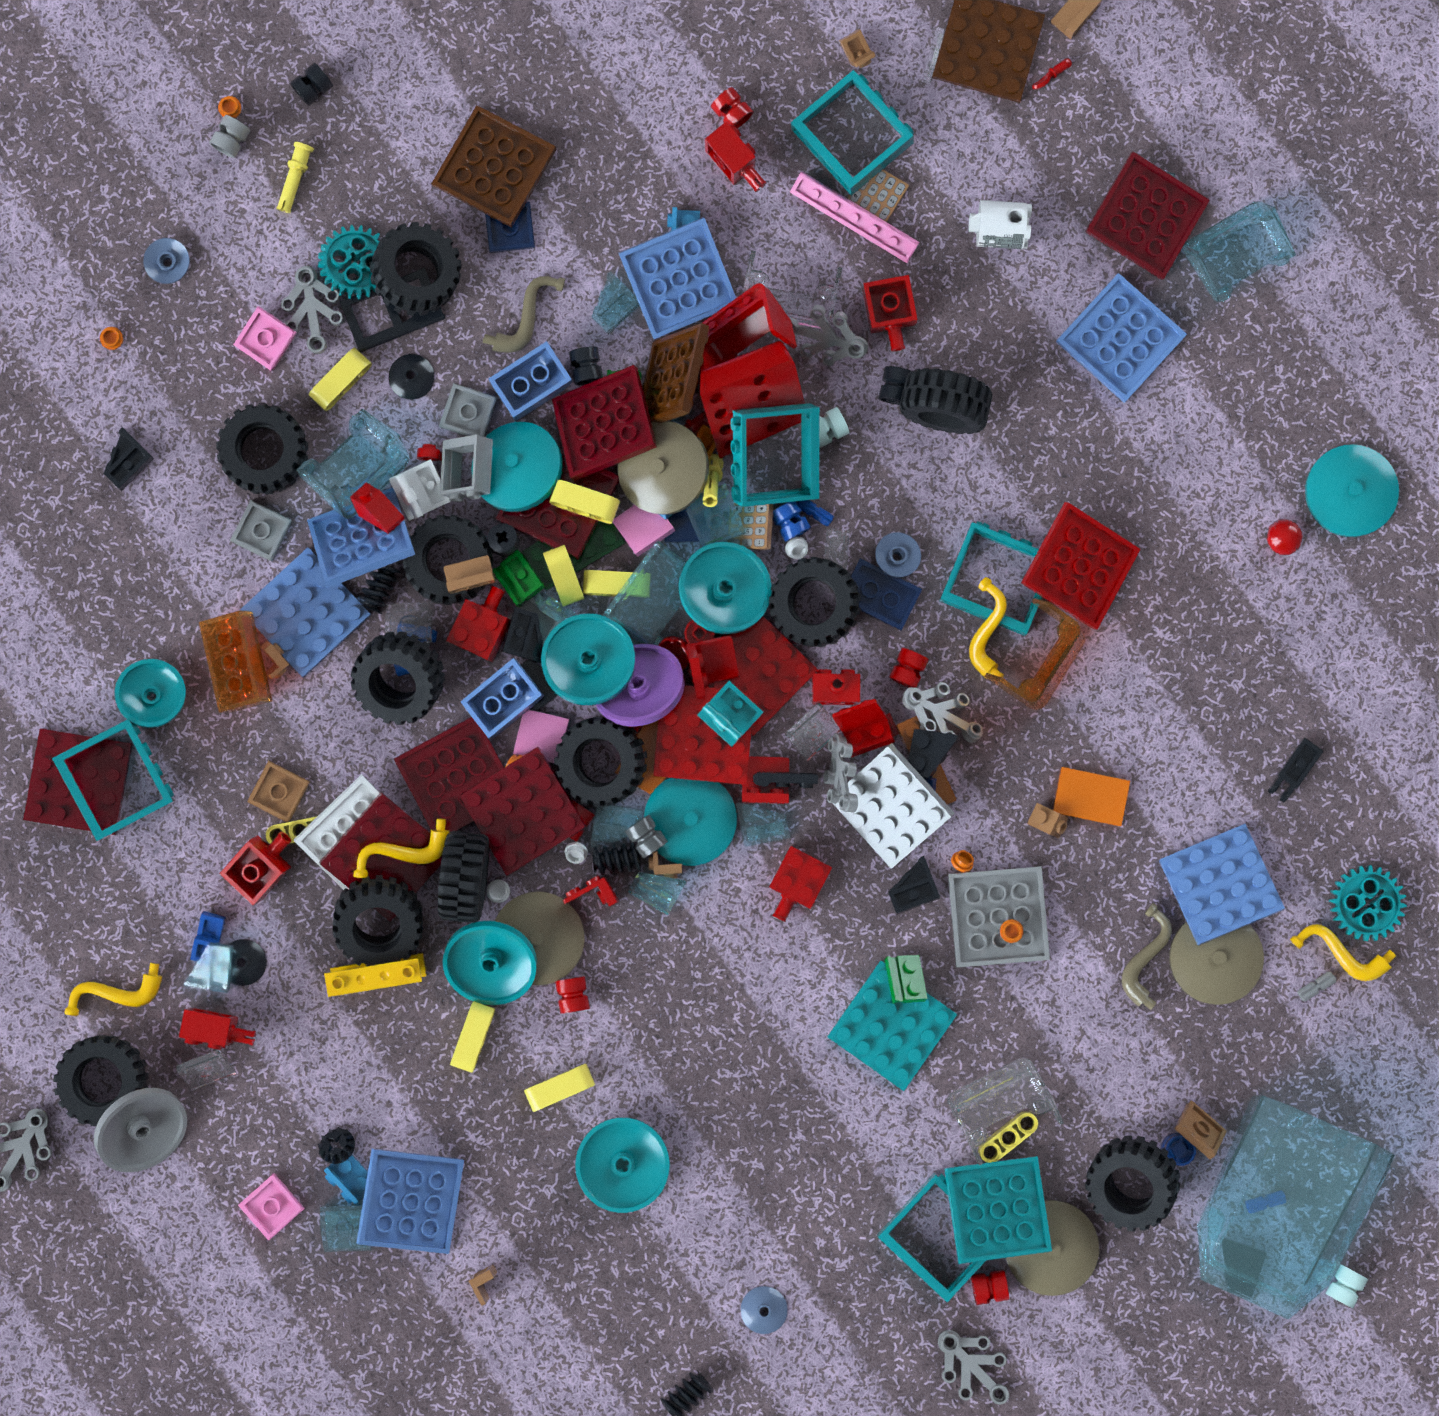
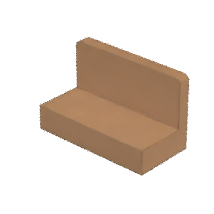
[1051,0,1102,39]
[443,555,495,594]
[469,1264,497,1306]

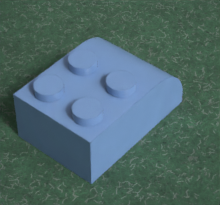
[489,341,572,422]
[460,658,544,738]

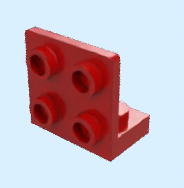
[686,635,739,698]
[832,699,895,758]
[742,756,789,804]
[563,876,619,907]

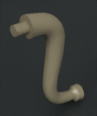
[483,276,566,353]
[1121,903,1172,1010]

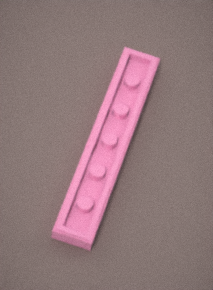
[790,171,920,263]

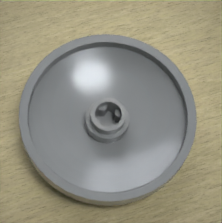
[94,1088,187,1172]

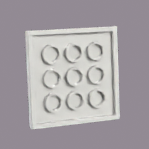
[294,774,380,890]

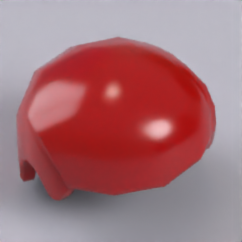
[1267,519,1303,555]
[658,636,689,670]

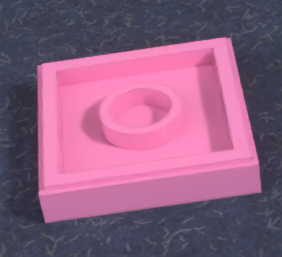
[233,306,298,371]
[613,505,675,557]
[513,710,569,763]
[238,1173,305,1240]

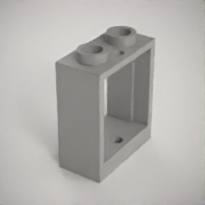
[440,435,493,502]

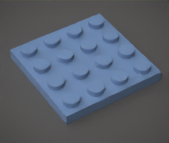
[618,217,736,339]
[1056,273,1187,403]
[307,487,415,588]
[240,547,371,678]
[1159,824,1285,946]
[356,1148,464,1254]

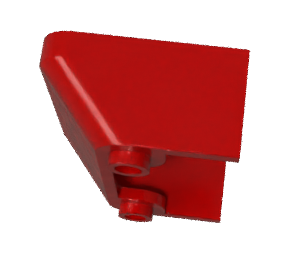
[700,283,797,370]

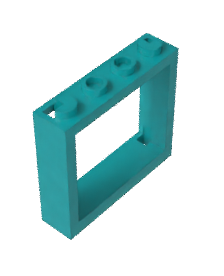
[791,70,914,196]
[730,403,820,507]
[939,521,1042,636]
[52,719,174,841]
[877,1173,986,1302]

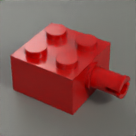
[705,122,767,192]
[862,275,918,352]
[446,585,510,663]
[812,669,860,705]
[219,832,291,906]
[769,846,832,922]
[179,1008,256,1050]

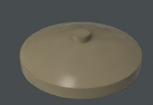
[618,421,709,515]
[495,892,585,985]
[1169,921,1264,1005]
[1006,1200,1099,1296]

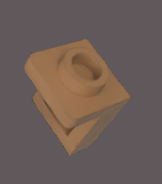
[839,29,876,68]
[260,641,289,679]
[1027,803,1068,838]
[649,851,682,879]

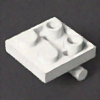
[389,459,451,521]

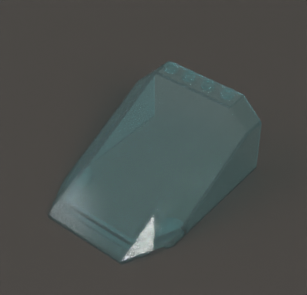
[1197,1095,1395,1320]

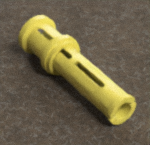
[276,142,314,213]
[703,454,724,507]

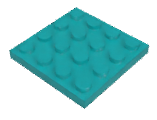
[827,960,957,1091]
[944,1156,1052,1264]

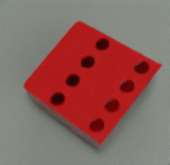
[700,341,805,459]

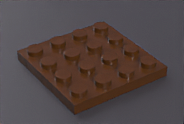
[932,0,1045,103]
[431,105,557,228]
[642,323,709,423]

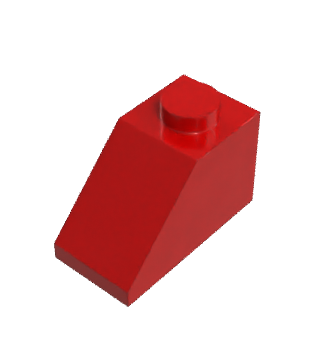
[350,483,405,534]

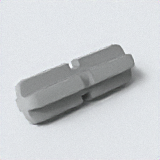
[1297,972,1336,1001]

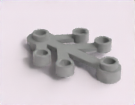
[281,266,344,354]
[789,305,868,366]
[902,682,983,743]
[823,733,858,813]
[0,1109,52,1192]
[938,1330,1009,1405]

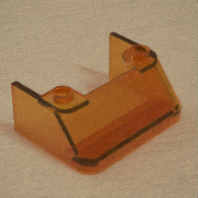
[984,598,1085,710]

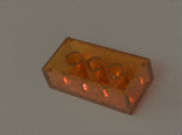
[199,611,273,713]

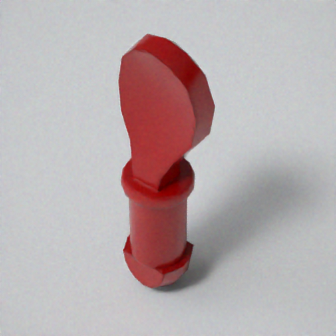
[1031,58,1072,90]

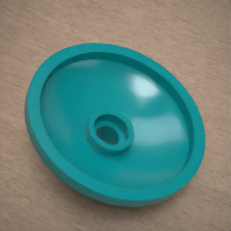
[115,659,186,728]

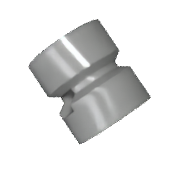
[209,115,251,158]

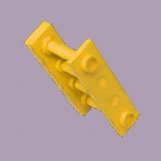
[324,953,427,997]

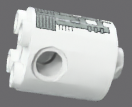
[968,200,1032,250]

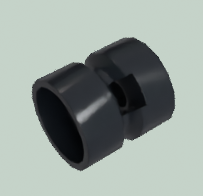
[290,62,333,106]
[569,346,603,385]
[878,366,911,405]

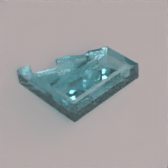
[184,942,233,993]

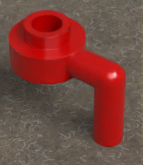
[417,444,442,462]

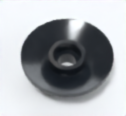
[389,354,435,400]
[220,939,267,986]

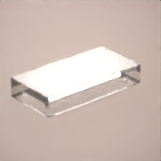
[824,529,850,570]

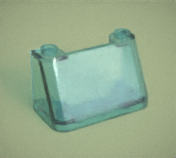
[1182,201,1296,302]
[297,409,409,519]
[603,540,686,646]

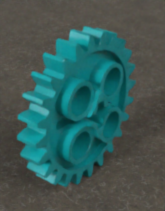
[318,225,380,299]
[1329,865,1407,941]

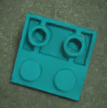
[697,681,764,747]

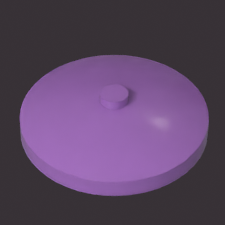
[596,644,685,727]

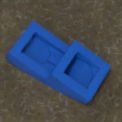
[190,911,226,965]

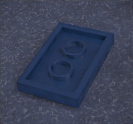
[851,558,922,631]

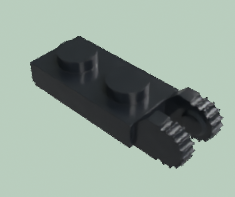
[1268,737,1323,803]
[753,771,818,788]

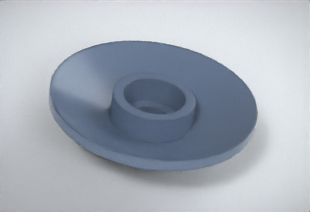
[143,238,190,284]
[875,532,921,578]
[741,1286,788,1334]

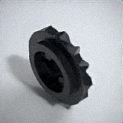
[318,1127,355,1164]

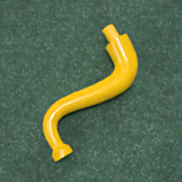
[969,577,1007,682]
[353,819,450,878]
[1290,924,1396,981]
[64,963,162,1016]

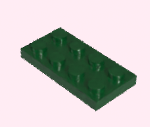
[522,521,625,591]

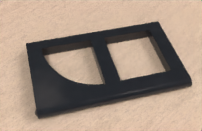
[340,268,445,352]

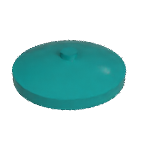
[471,422,563,512]
[1305,444,1399,537]
[679,542,772,634]
[541,613,635,705]
[644,778,737,866]
[443,921,537,1005]
[575,1117,670,1213]

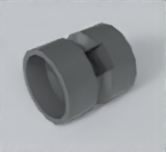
[624,814,668,858]

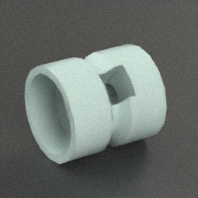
[819,407,850,448]
[1325,1264,1368,1308]

